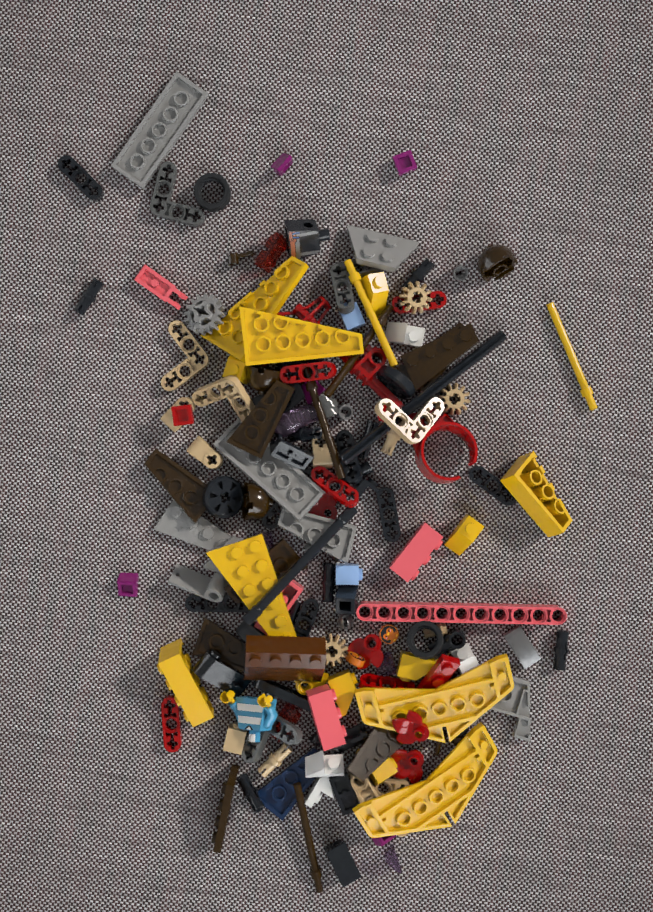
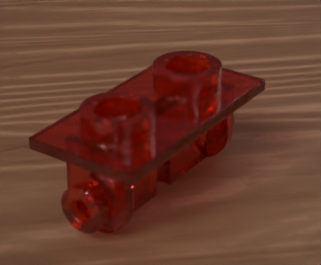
[255,232,287,274]
[270,703,302,743]

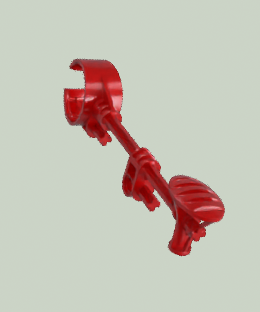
[277,296,478,484]

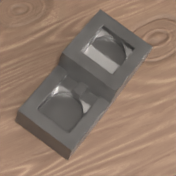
[503,625,541,669]

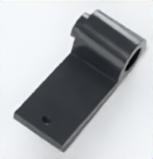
[192,650,252,697]

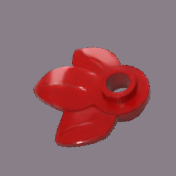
[308,488,337,520]
[347,634,384,670]
[392,710,430,744]
[390,749,424,784]

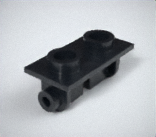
[331,723,368,754]

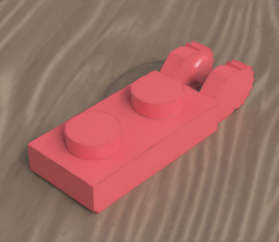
[134,264,188,310]

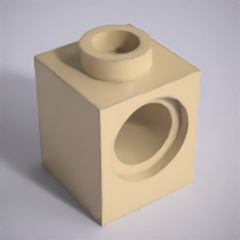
[223,722,248,755]

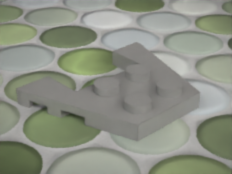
[471,675,531,742]

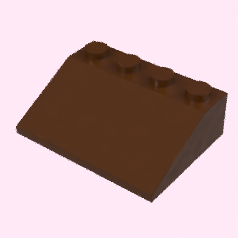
[244,635,326,682]

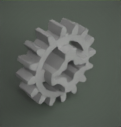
[184,293,226,336]

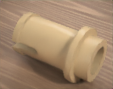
[423,623,448,639]

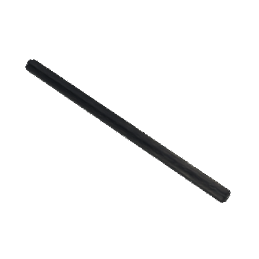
[340,331,507,464]

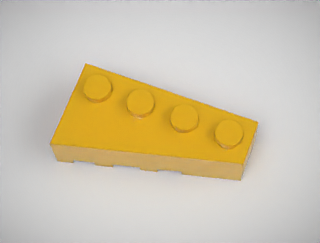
[500,451,573,537]
[157,638,214,727]

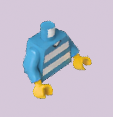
[220,690,278,742]

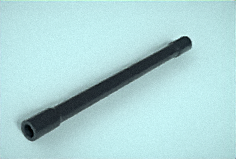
[242,507,358,626]

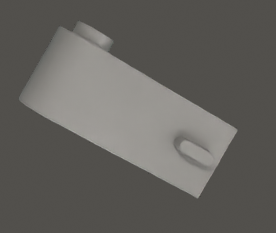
[168,564,229,602]

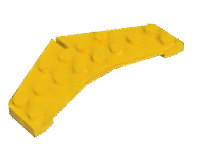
[354,653,514,743]
[352,722,497,838]

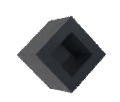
[335,585,358,615]

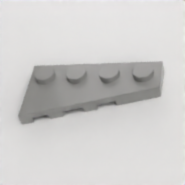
[153,500,231,551]
[277,507,357,564]

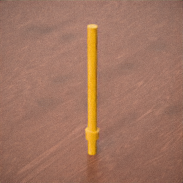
[344,259,398,367]
[546,302,598,411]

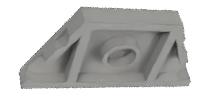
[346,225,419,273]

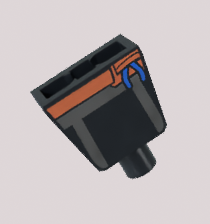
[284,219,330,260]

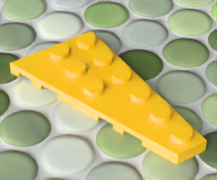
[200,256,309,363]
[239,306,364,366]
[206,533,297,637]

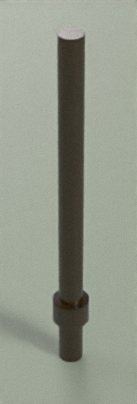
[324,304,394,398]
[303,367,345,480]
[293,782,324,893]

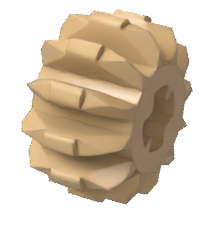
[399,281,432,315]
[437,383,470,416]
[322,633,348,667]

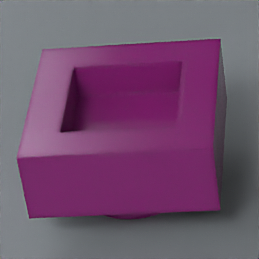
[392,150,417,176]

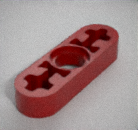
[391,291,447,314]
[280,361,337,384]
[311,466,359,508]
[359,673,415,688]
[161,695,182,753]

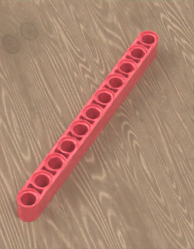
[356,601,567,625]

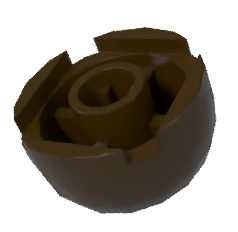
[478,245,518,282]
[246,365,283,395]
[241,482,273,520]

